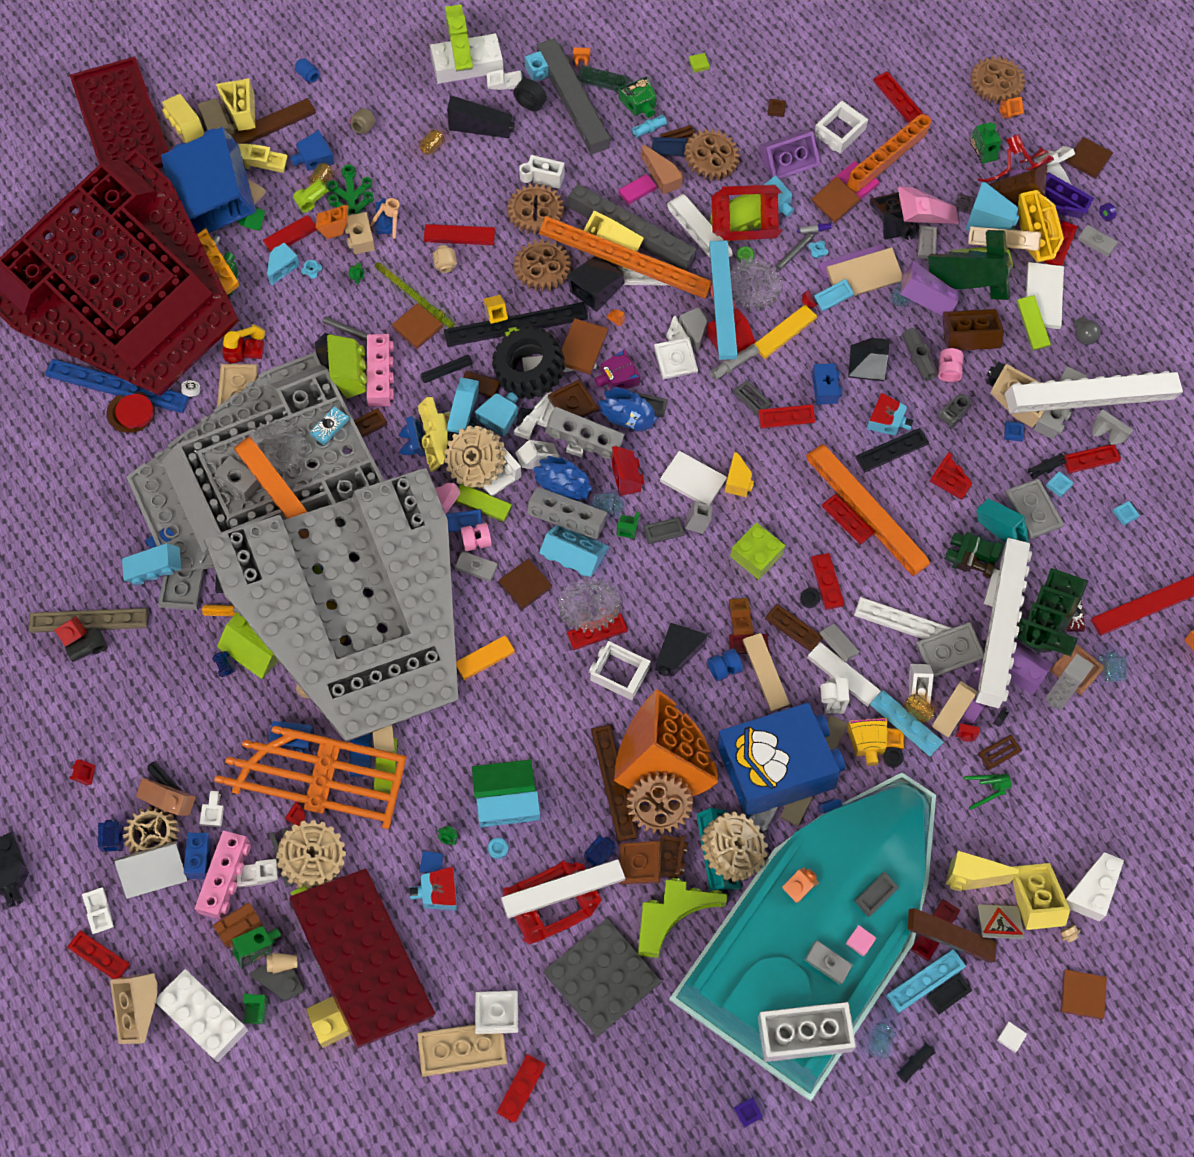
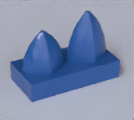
[376,197,393,234]
[399,416,426,457]

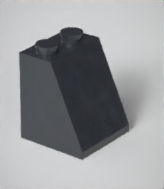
[567,256,625,312]

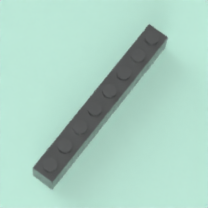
[537,38,611,155]
[568,184,697,271]

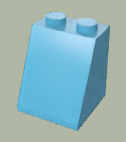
[965,182,1019,231]

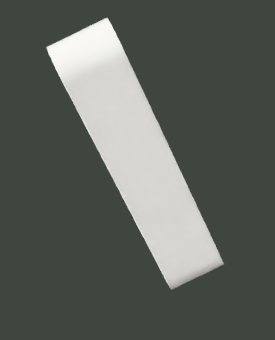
[667,194,733,257]

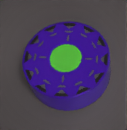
[1099,203,1116,221]

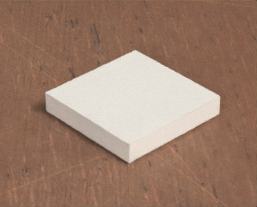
[654,337,698,380]
[475,991,518,1034]

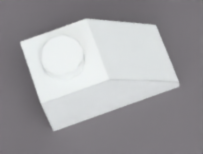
[515,440,560,469]
[909,664,934,710]

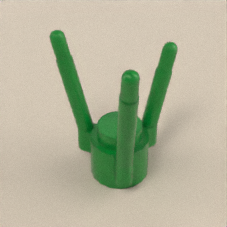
[963,773,1012,810]

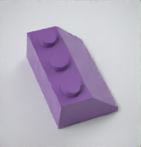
[759,130,821,179]
[1008,640,1053,695]

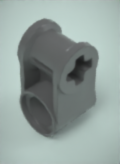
[937,394,971,429]

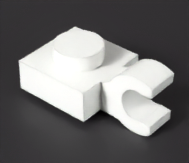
[200,791,224,827]

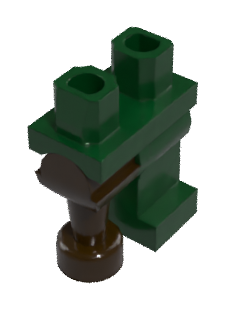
[944,532,1003,579]

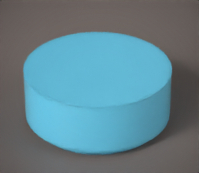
[488,838,508,859]

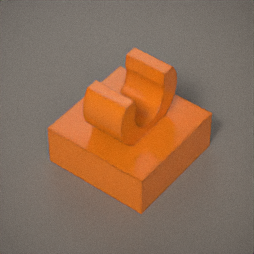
[573,47,590,67]

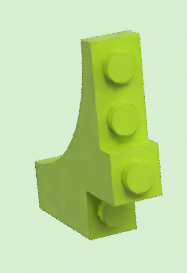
[445,4,473,72]
[638,878,727,958]

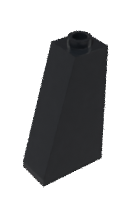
[447,95,515,138]

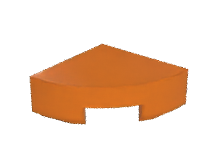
[607,309,625,326]

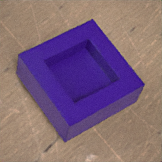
[733,1097,763,1128]

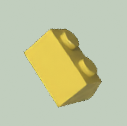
[307,996,350,1048]

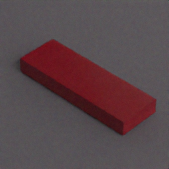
[910,899,960,962]

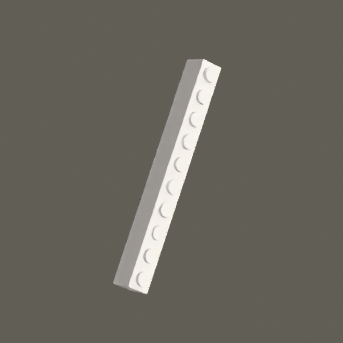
[1005,371,1183,413]
[976,538,1032,708]

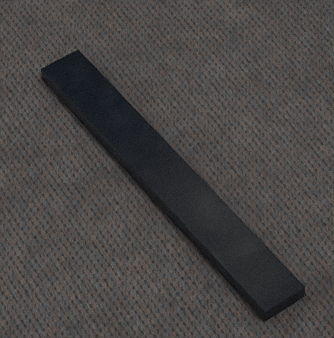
[444,302,588,347]

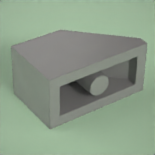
[679,307,708,352]

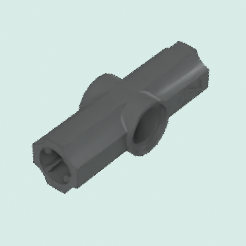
[902,328,938,382]

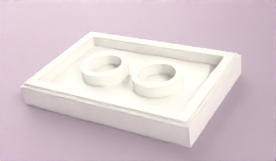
[660,451,727,505]

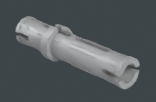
[709,344,759,381]

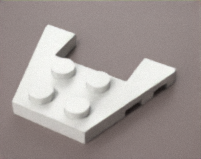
[514,392,583,457]

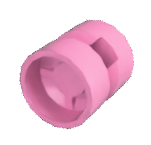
[938,348,964,382]
[461,523,492,552]

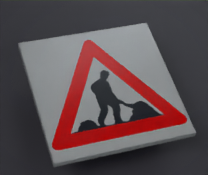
[977,904,1025,939]

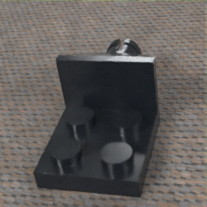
[870,192,917,240]
[0,832,29,908]

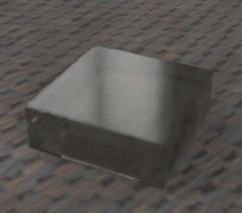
[955,194,975,214]

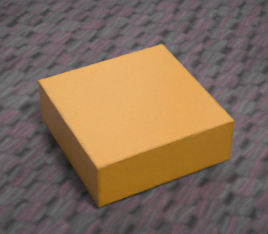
[886,728,904,750]

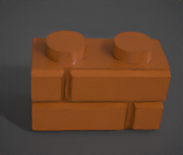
[213,902,264,949]

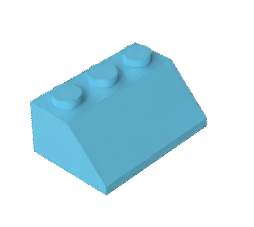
[539,525,609,577]

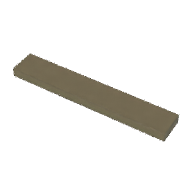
[29,608,148,633]
[780,715,848,827]

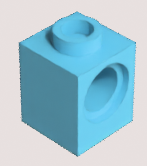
[525,51,548,81]

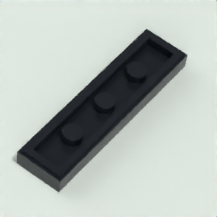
[855,428,929,473]

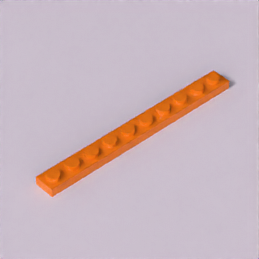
[539,216,712,299]

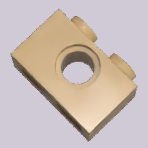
[345,212,375,254]

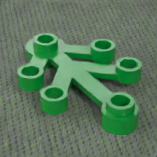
[327,164,374,216]

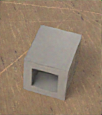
[685,501,712,534]

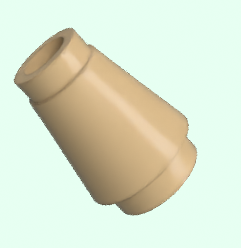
[267,953,297,974]

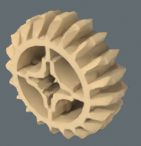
[123,806,180,854]

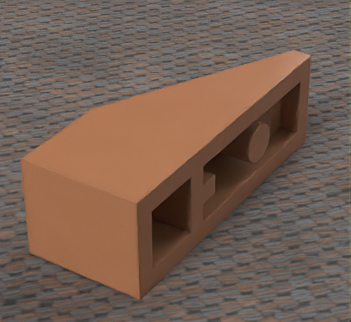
[641,145,684,194]
[136,778,196,816]

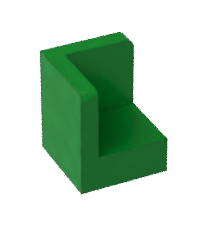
[238,207,265,231]
[616,511,640,539]
[243,994,268,1025]

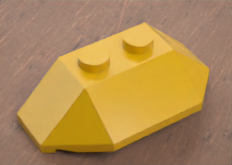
[1018,190,1064,262]

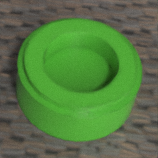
[736,247,754,264]

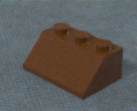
[989,165,1047,204]
[943,309,1004,350]

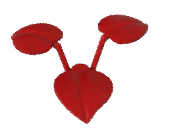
[977,134,1055,182]

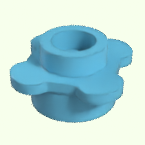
[808,241,828,258]
[301,260,322,279]

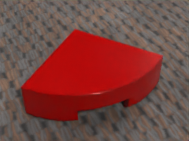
[801,290,817,308]
[285,802,306,826]

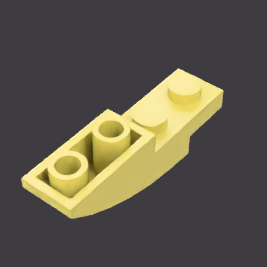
[238,144,287,173]
[418,397,448,472]

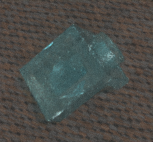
[890,282,910,308]
[592,493,623,518]
[1099,652,1126,682]
[866,1024,896,1060]

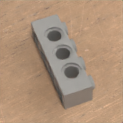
[1033,366,1087,439]
[545,407,624,459]
[527,487,607,540]
[1045,654,1094,710]

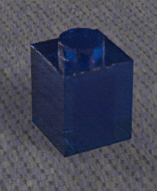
[98,819,123,852]
[584,835,616,867]

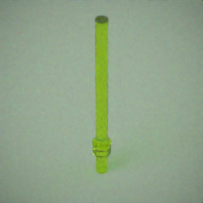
[374,262,455,328]

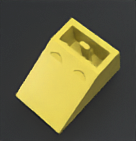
[583,211,644,269]

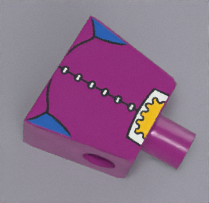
[594,350,641,390]

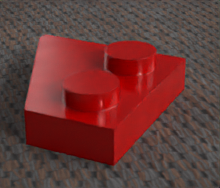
[930,452,972,500]

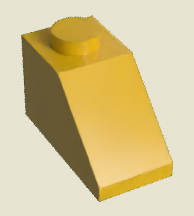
[725,452,754,497]

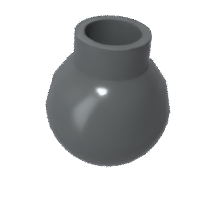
[1074,317,1101,345]

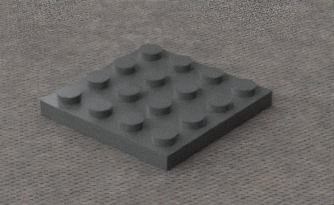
[543,918,661,1038]

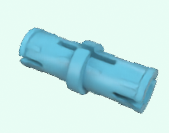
[632,114,667,138]

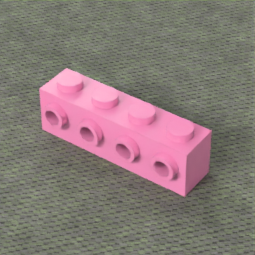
[367,334,394,407]
[194,831,251,920]

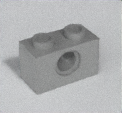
[214,456,261,502]

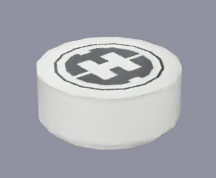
[181,380,200,397]

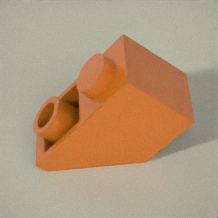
[316,205,349,239]

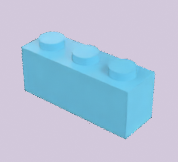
[122,543,182,585]
[477,791,540,827]

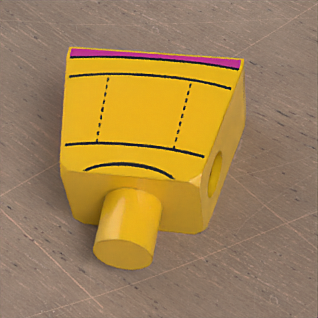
[847,718,887,766]

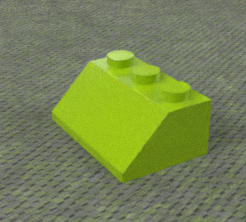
[710,194,761,242]
[327,334,368,398]
[217,612,278,680]

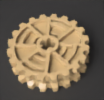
[445,426,507,488]
[701,812,768,882]
[276,820,346,890]

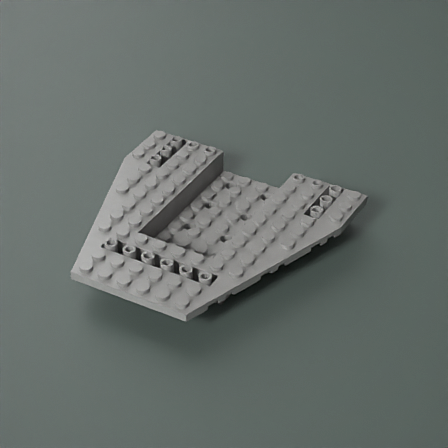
[126,352,384,572]
[204,468,458,742]

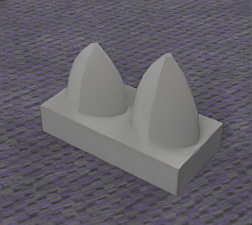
[1092,409,1133,445]

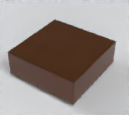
[767,99,786,117]

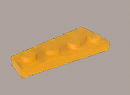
[198,228,239,295]

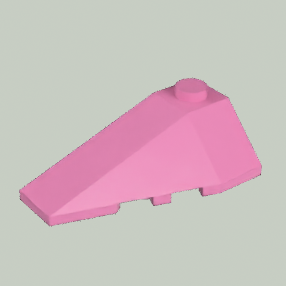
[898,187,959,224]

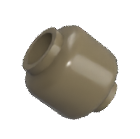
[350,108,376,134]

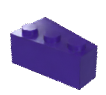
[1043,172,1094,218]

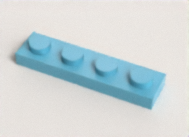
[870,690,944,757]
[886,949,966,1014]

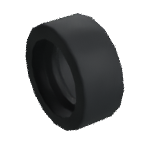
[513,78,547,111]

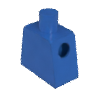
[290,130,334,171]

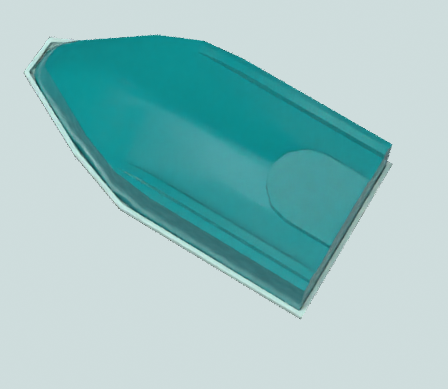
[669,773,936,1102]

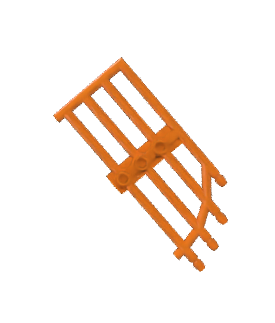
[214,726,407,829]

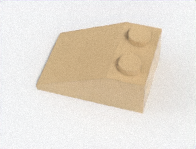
[990,364,1044,428]
[110,973,158,1044]

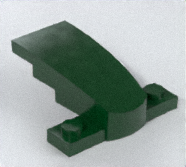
[928,230,1012,300]
[1016,568,1088,657]

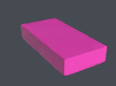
[618,174,657,205]

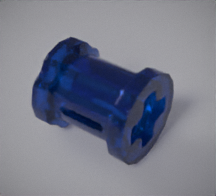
[212,651,236,677]

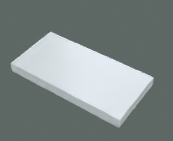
[1026,262,1064,329]

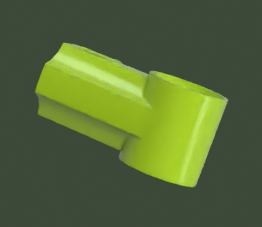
[293,178,329,213]

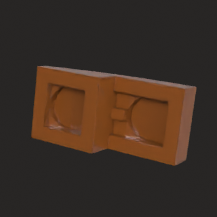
[729,598,753,635]

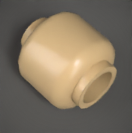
[432,245,457,273]

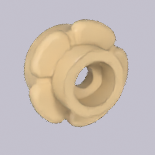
[1060,925,1080,943]

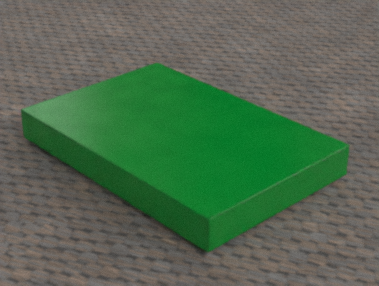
[472,759,535,798]

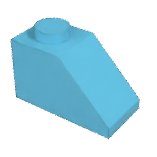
[267,243,299,285]

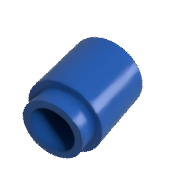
[295,58,320,83]

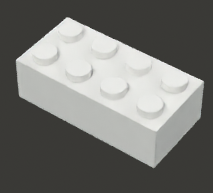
[430,34,503,84]
[156,969,248,1063]
[758,1002,856,1062]

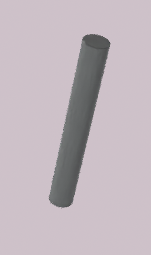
[775,233,814,271]
[323,316,369,341]

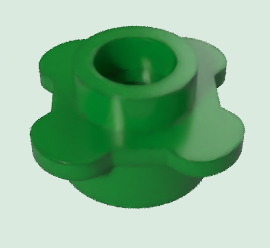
[349,263,365,284]
[437,826,458,845]

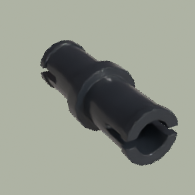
[1028,453,1066,479]
[896,1043,935,1083]

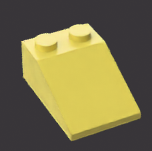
[945,851,1019,891]
[1012,863,1070,930]

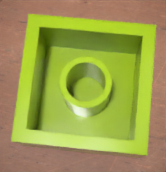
[730,522,786,580]

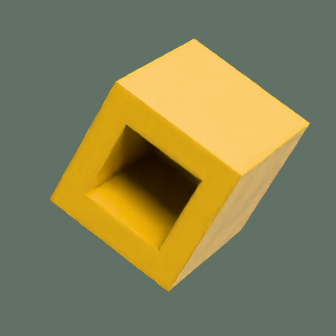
[483,295,508,324]

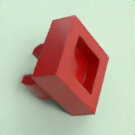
[243,339,265,359]
[69,759,96,785]

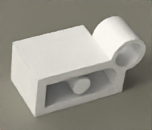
[519,155,565,189]
[820,676,849,714]

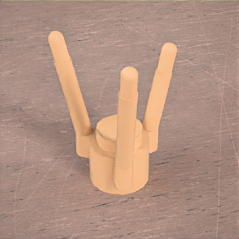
[369,198,400,239]

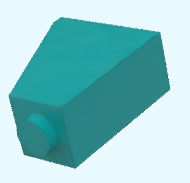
[976,498,1029,543]

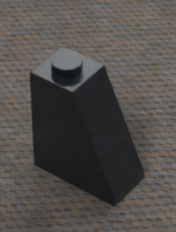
[655,623,708,676]

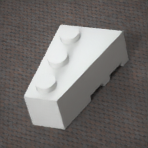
[1066,852,1124,922]

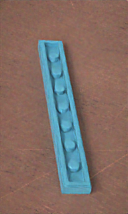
[709,241,737,360]

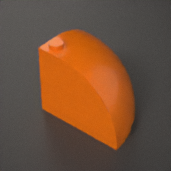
[614,689,718,797]

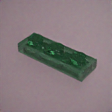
[577,65,630,92]

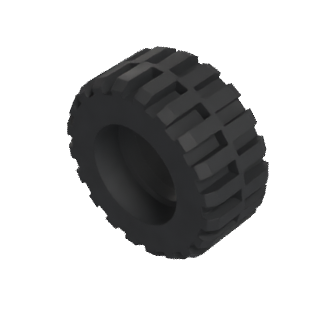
[492,327,565,399]

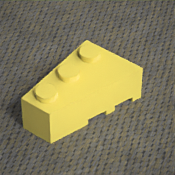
[216,78,255,131]
[162,94,204,143]

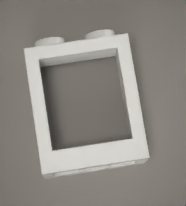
[814,101,868,154]
[589,641,650,700]

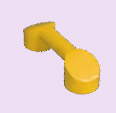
[223,324,266,349]

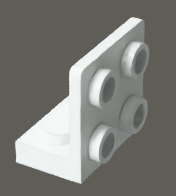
[484,447,521,496]

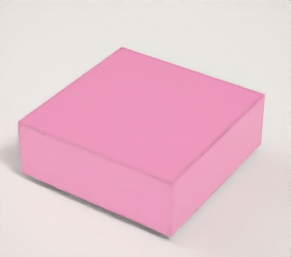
[846,925,876,957]

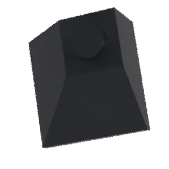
[848,338,890,381]

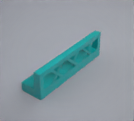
[696,808,741,891]

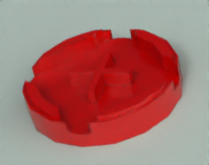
[115,394,154,429]

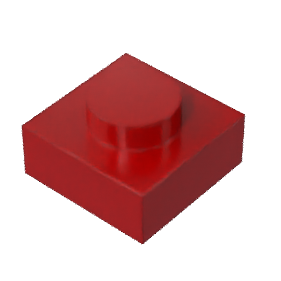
[956,723,980,742]

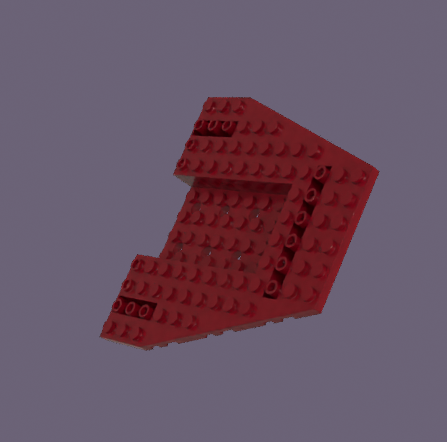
[0,148,240,396]

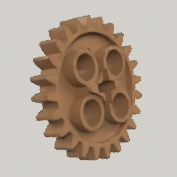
[970,56,1026,104]
[684,128,740,181]
[507,183,564,235]
[514,239,571,292]
[627,770,693,834]

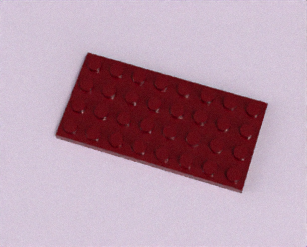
[69,56,169,169]
[289,868,436,1049]

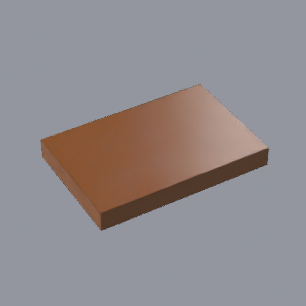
[561,318,608,375]

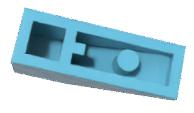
[447,378,479,433]

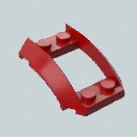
[711,185,783,241]
[503,860,602,945]

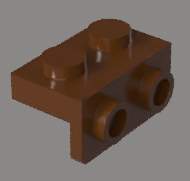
[660,835,688,879]

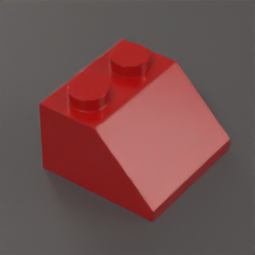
[706,308,756,354]
[611,446,644,496]

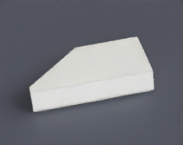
[667,316,691,342]

